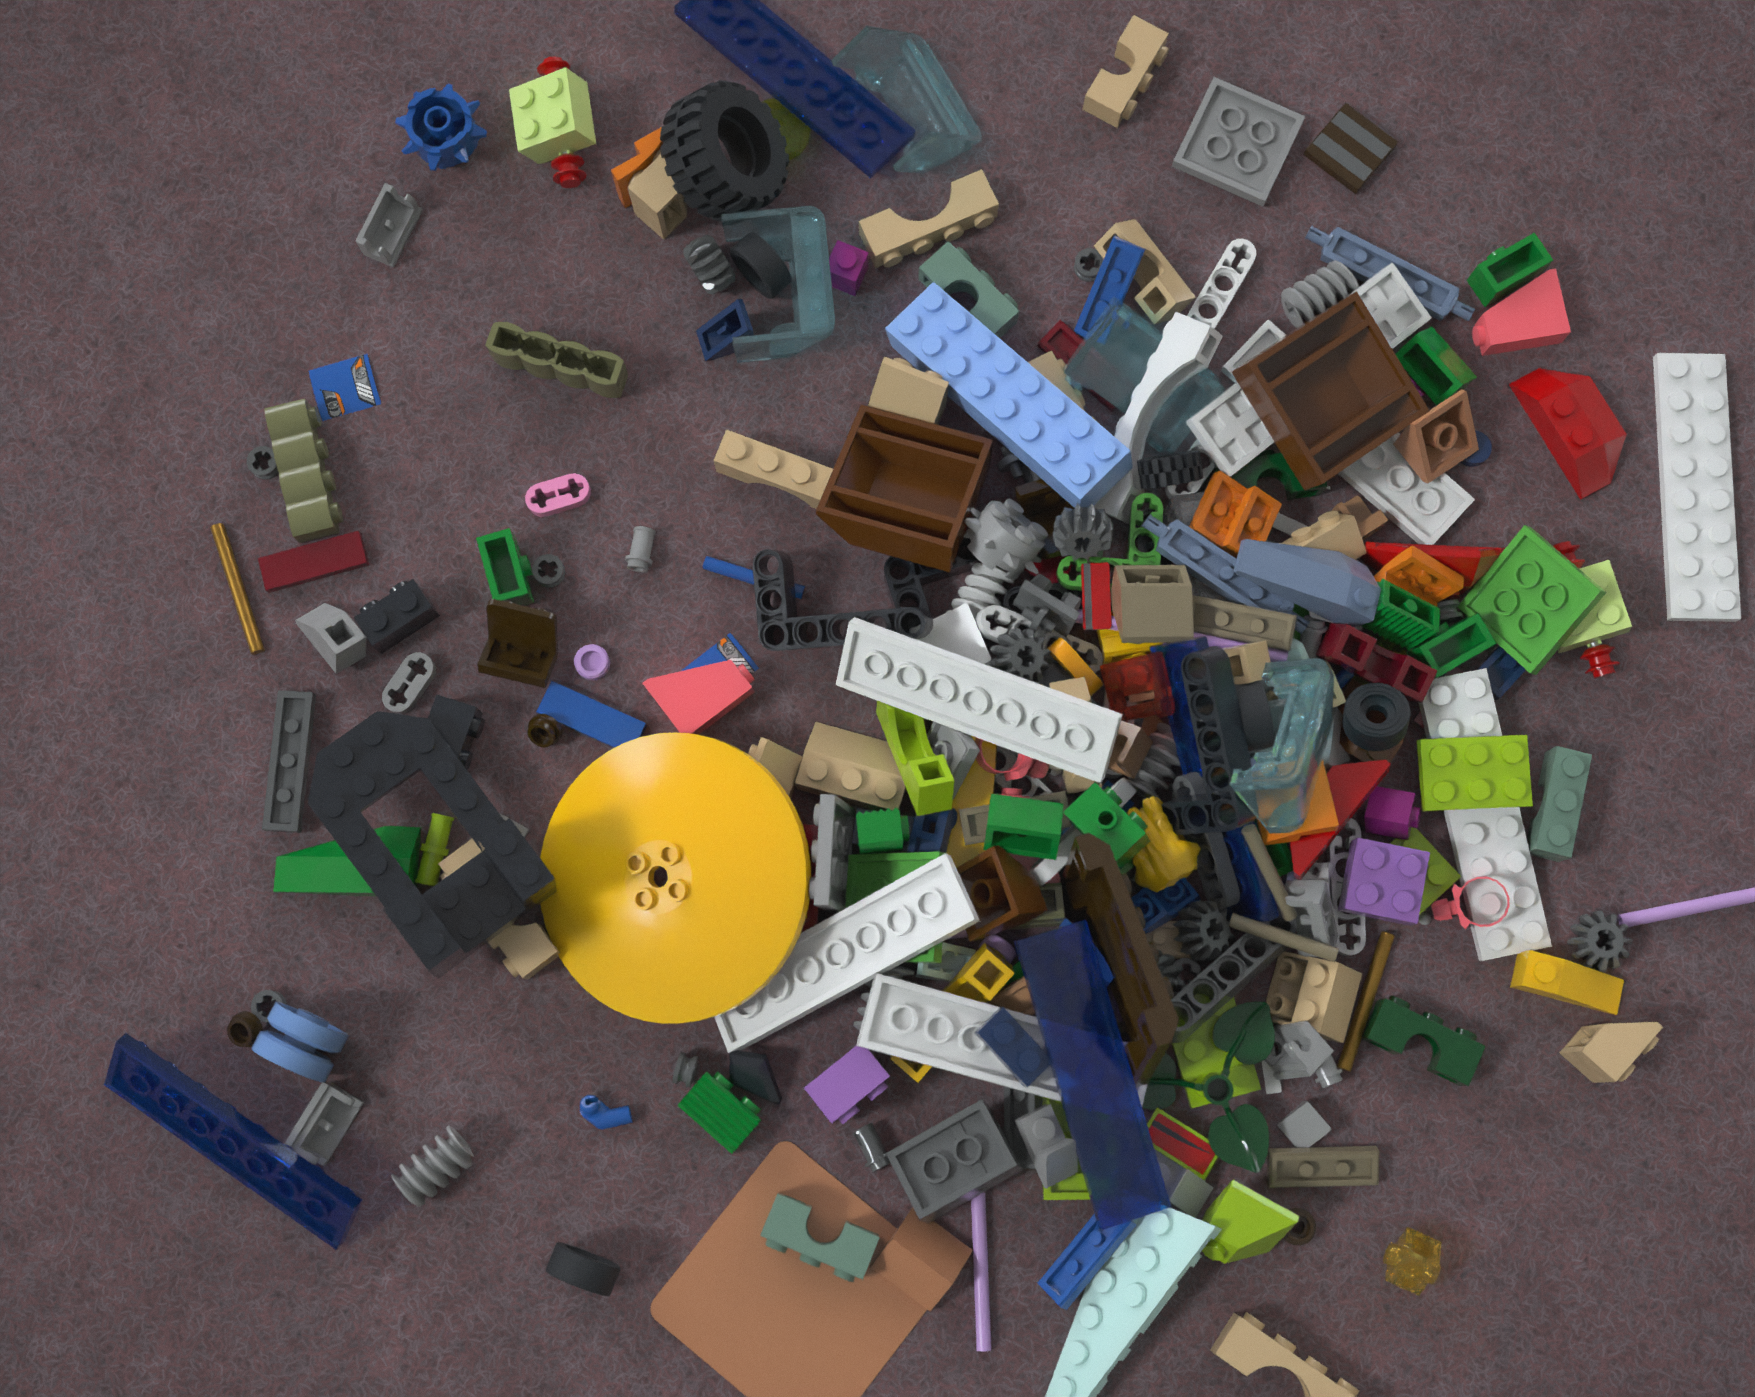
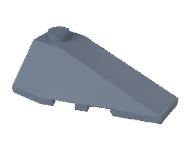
[1233,539,1381,627]

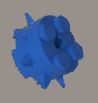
[395,84,487,171]

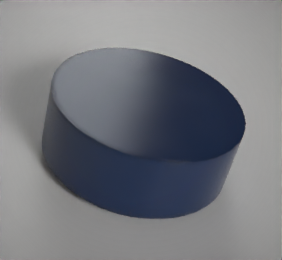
[1461,431,1492,467]

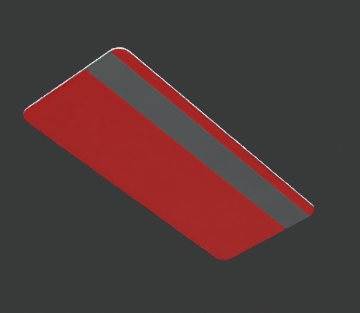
[1081,562,1112,630]

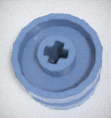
[251,1001,349,1082]

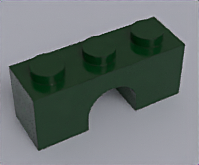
[1213,450,1327,501]
[1362,996,1486,1086]

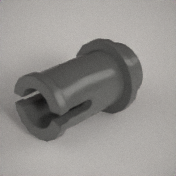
[852,1123,891,1173]

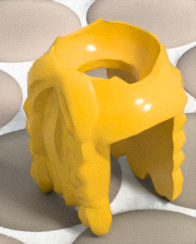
[1127,796,1201,892]

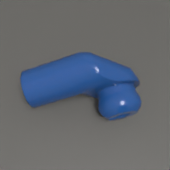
[580,1095,633,1130]

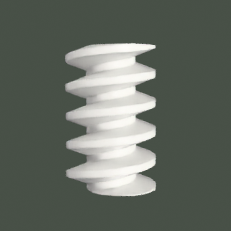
[946,563,1015,620]

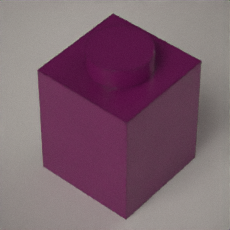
[824,240,869,297]
[1365,786,1421,840]

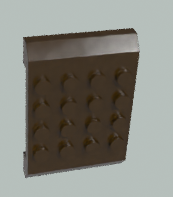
[1060,833,1179,1088]

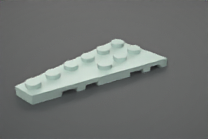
[1045,1189,1222,1397]

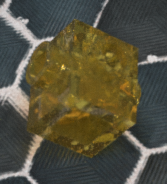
[1383,1227,1442,1296]

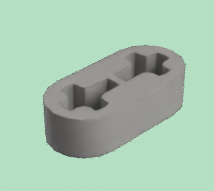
[382,652,436,715]

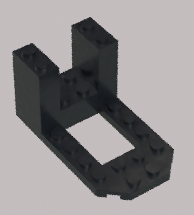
[308,711,557,979]

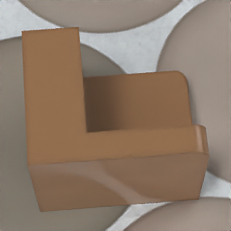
[1332,496,1388,540]
[1107,720,1153,779]

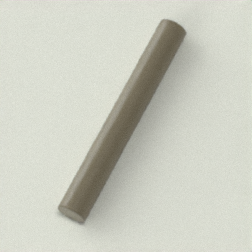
[1242,824,1298,921]
[1229,913,1339,962]

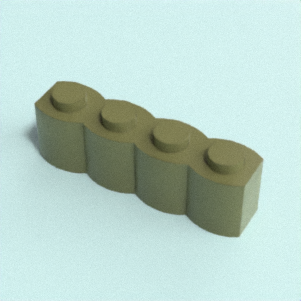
[485,322,629,398]
[264,398,343,543]

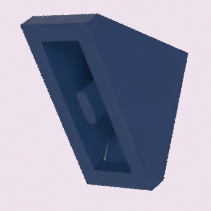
[696,299,756,361]

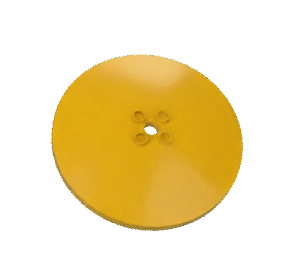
[540,732,811,1024]

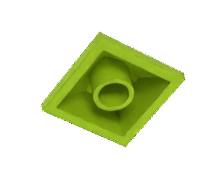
[1202,1180,1299,1264]

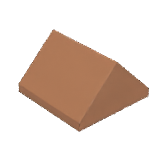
[1393,389,1479,484]
[871,1207,973,1312]

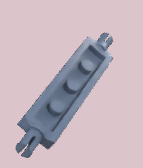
[1305,226,1475,322]
[1142,514,1310,634]

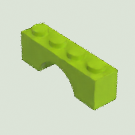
[876,701,954,816]

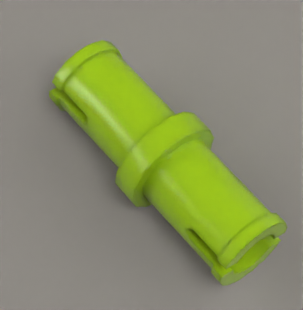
[415,813,454,886]

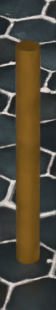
[210,523,265,655]
[1337,931,1395,1072]

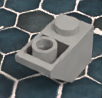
[295,603,366,674]

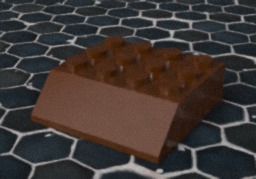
[1231,291,1430,490]
[816,405,993,572]

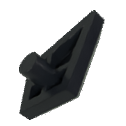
[729,1050,782,1105]

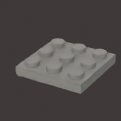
[1172,77,1305,207]
[809,794,855,915]

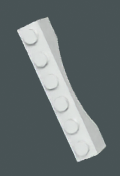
[1094,312,1223,524]

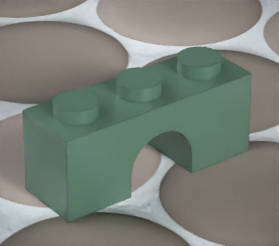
[918,241,1019,338]
[1527,746,1592,862]
[760,1192,880,1282]

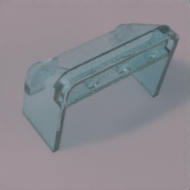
[831,26,982,173]
[721,206,835,363]

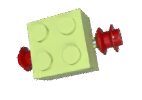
[509,57,596,188]
[1553,541,1632,679]

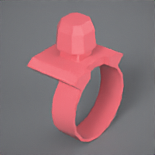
[975,737,1049,781]
[1431,876,1510,930]

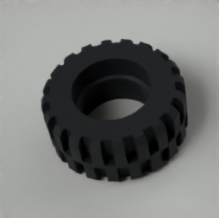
[660,80,789,222]

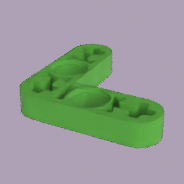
[1056,493,1163,593]

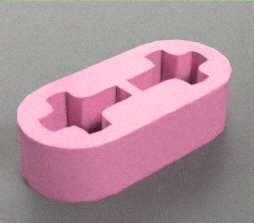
[525,473,591,517]

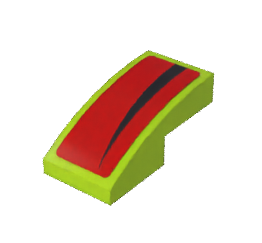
[1139,1108,1219,1181]

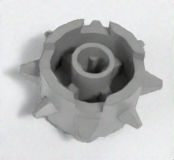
[963,499,1048,579]

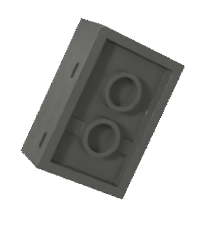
[886,1099,1023,1224]

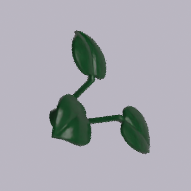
[1142,1001,1275,1173]

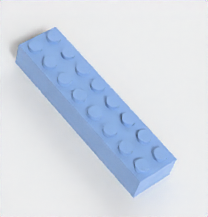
[885,282,1133,508]

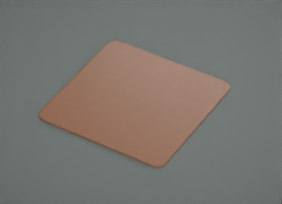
[651,1141,927,1397]

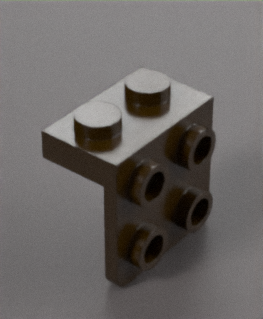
[1015,479,1075,559]
[477,599,558,688]

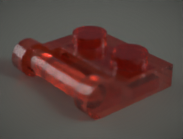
[1100,651,1175,722]

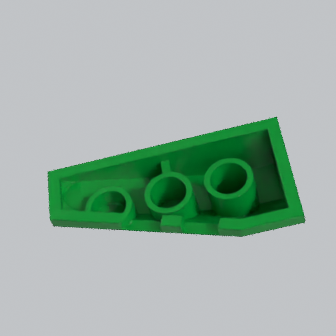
[273,826,421,897]

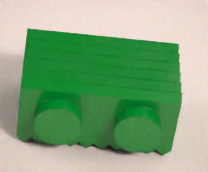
[1361,578,1440,651]
[856,807,910,854]
[677,1071,762,1154]

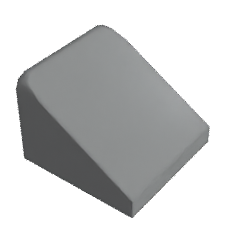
[1276,1101,1332,1148]

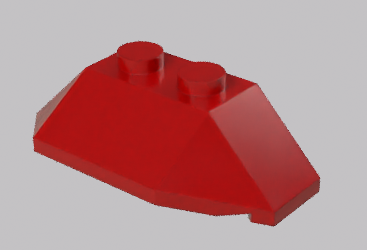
[1509,368,1627,500]
[1360,541,1505,599]
[1290,760,1391,880]

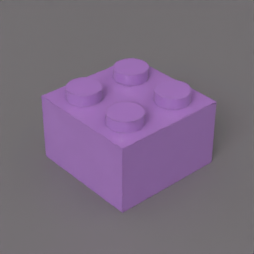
[1338,838,1430,926]
[804,1046,890,1125]

